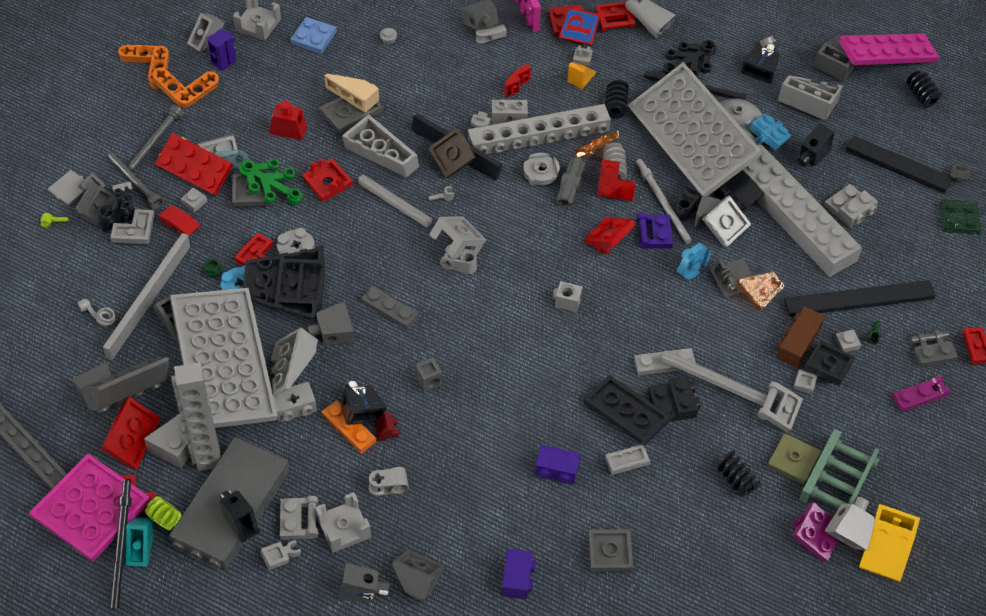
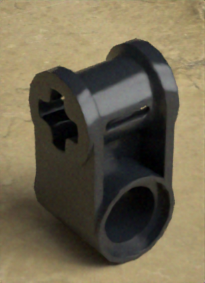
[674,186,702,221]

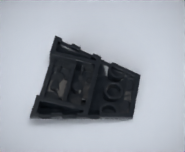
[243,245,325,320]

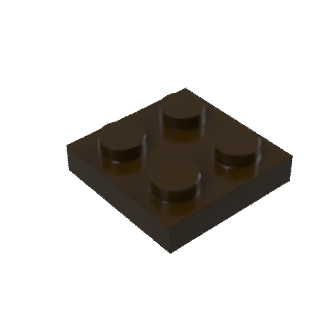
[428,128,477,178]

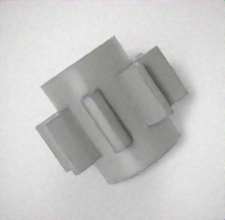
[471,111,491,128]

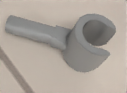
[428,186,454,201]
[77,299,96,319]

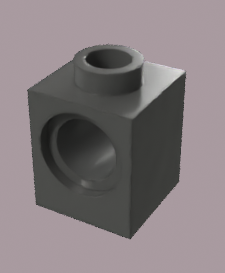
[415,357,442,392]

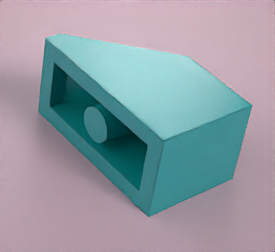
[126,517,153,567]

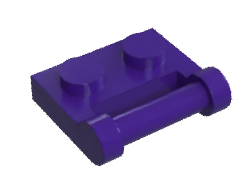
[636,212,673,249]

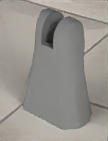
[625,0,676,38]

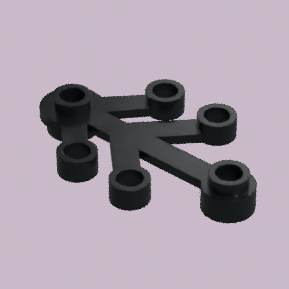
[662,40,717,78]

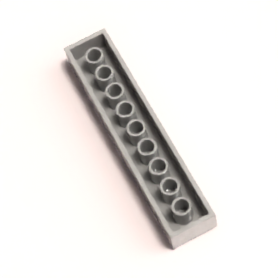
[742,128,862,277]

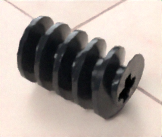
[906,71,942,108]
[605,80,629,119]
[717,450,761,496]

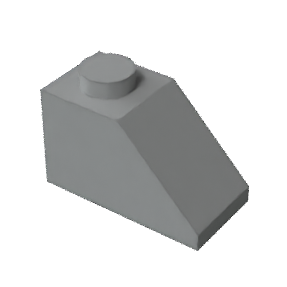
[187,13,225,52]

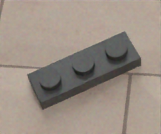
[361,286,419,330]

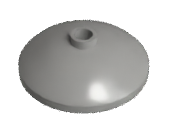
[719,99,762,136]

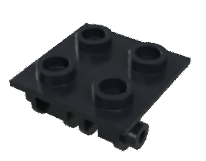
[713,170,764,213]
[96,188,135,232]

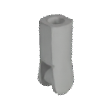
[476,24,507,44]

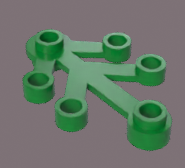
[239,159,302,205]

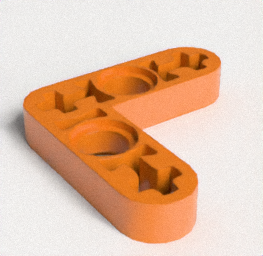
[118,45,170,89]
[153,67,219,108]

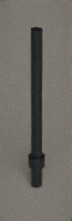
[644,71,747,100]
[110,480,132,609]

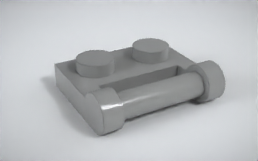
[757,382,803,432]
[280,496,318,540]

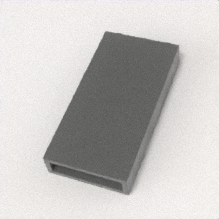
[169,437,290,571]

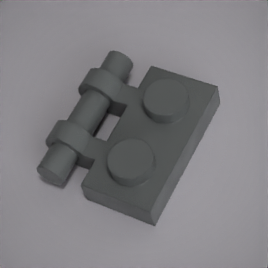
[910,330,958,367]

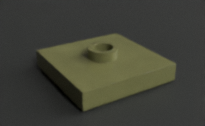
[767,433,821,485]

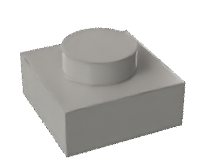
[181,188,207,212]
[835,329,861,352]

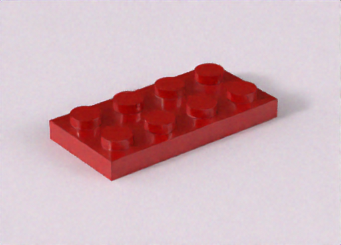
[155,133,234,196]

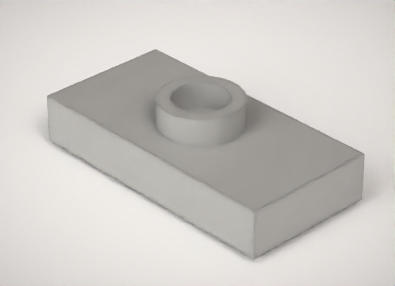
[605,445,650,475]

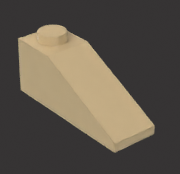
[325,74,379,113]

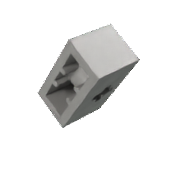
[491,100,528,125]
[273,382,317,423]

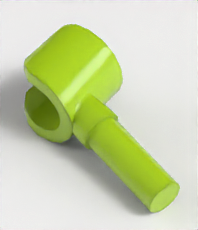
[40,213,68,228]

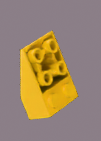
[859,504,920,582]

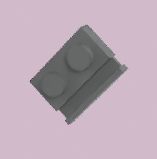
[73,182,114,225]

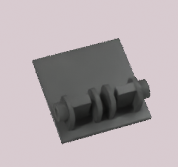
[709,258,759,298]

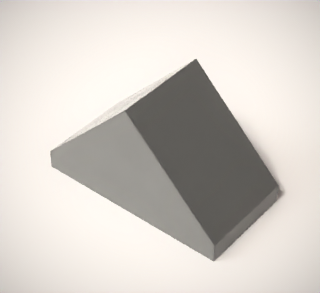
[694,196,722,228]

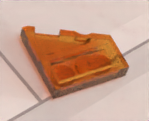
[575,131,621,157]
[736,271,784,310]

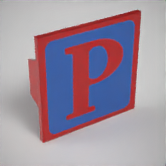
[559,7,600,46]

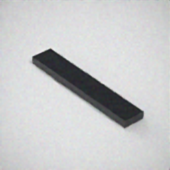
[411,113,502,180]
[846,135,953,194]

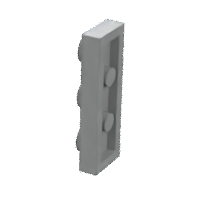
[634,348,696,376]

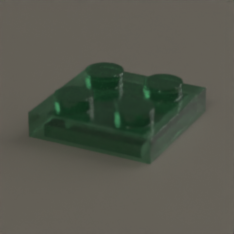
[940,199,981,235]

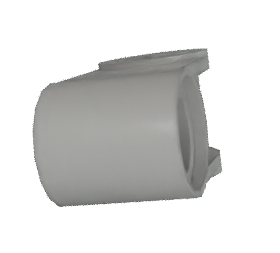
[440,245,477,274]
[369,467,409,496]

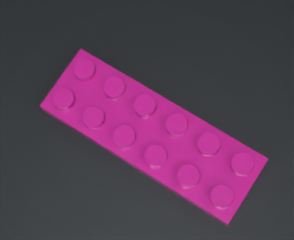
[838,34,940,65]

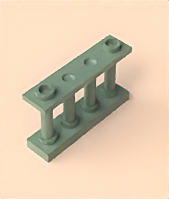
[799,429,880,508]

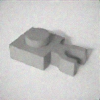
[260,540,301,570]

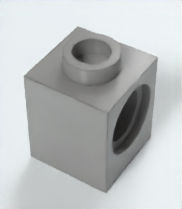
[552,281,583,312]

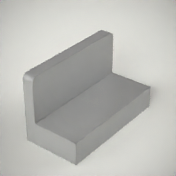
[197,134,239,157]

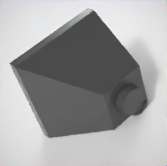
[392,549,445,601]

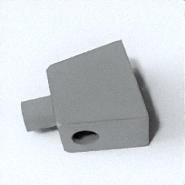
[825,497,875,550]

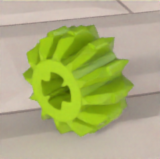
[145,496,182,530]

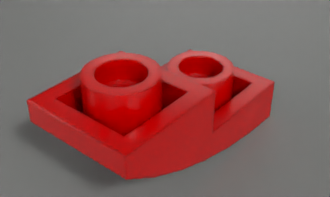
[504,64,531,98]
[158,205,200,237]

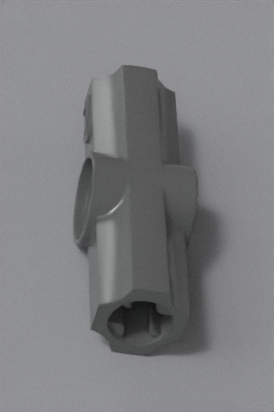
[556,157,585,209]

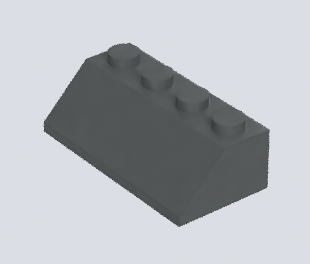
[81,357,169,413]

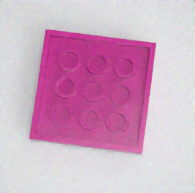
[29,454,151,562]

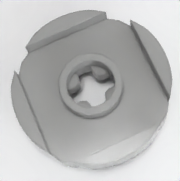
[523,153,560,186]
[277,228,315,255]

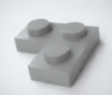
[110,209,155,244]

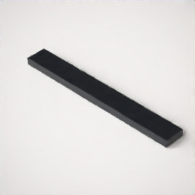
[784,280,936,317]

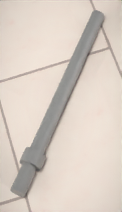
[635,159,692,244]

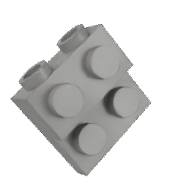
[824,184,878,228]

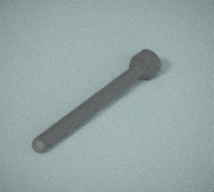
[128,105,183,171]
[108,152,164,210]

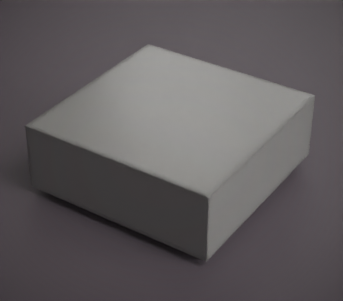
[793,370,818,394]

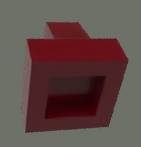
[375,412,400,441]

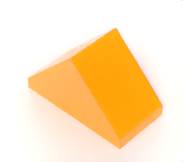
[567,62,596,89]

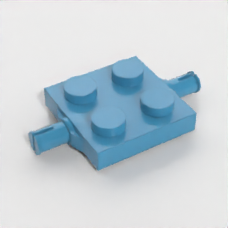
[748,113,792,151]

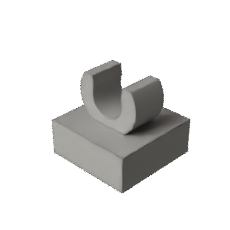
[573,45,593,67]

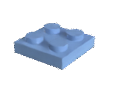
[290,17,337,54]

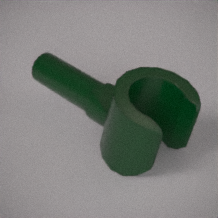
[868,321,881,344]

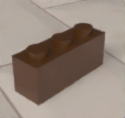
[776,306,825,368]

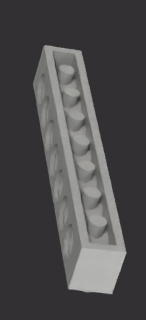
[468,104,611,154]
[171,362,221,472]

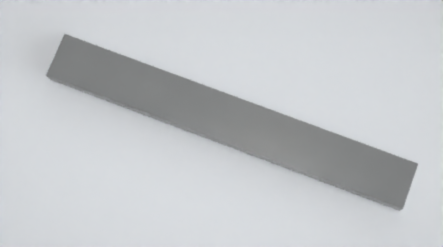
[103,233,190,360]

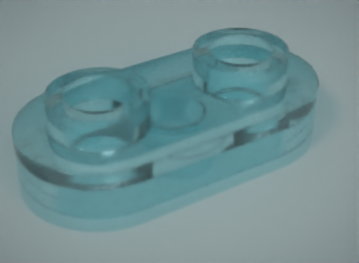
[215,150,249,169]

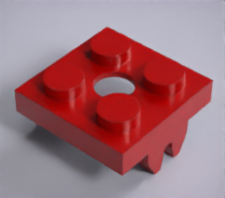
[302,158,353,202]
[584,217,635,255]

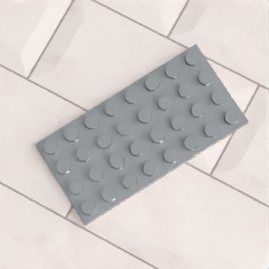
[628,62,763,196]
[170,288,278,428]

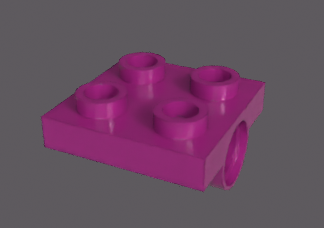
[792,503,838,562]

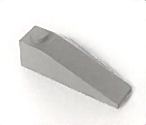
[271,327,318,397]

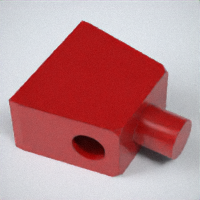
[270,101,307,140]

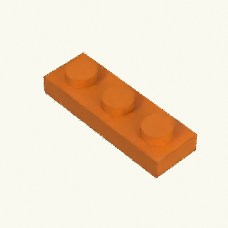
[321,400,376,454]

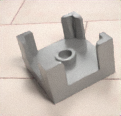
[233,0,281,41]
[429,216,486,258]
[315,492,371,553]

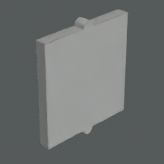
[47,170,85,206]

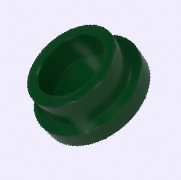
[203,259,222,277]

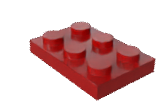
[101,396,160,470]

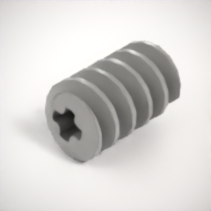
[603,143,627,180]

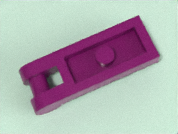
[892,375,951,412]

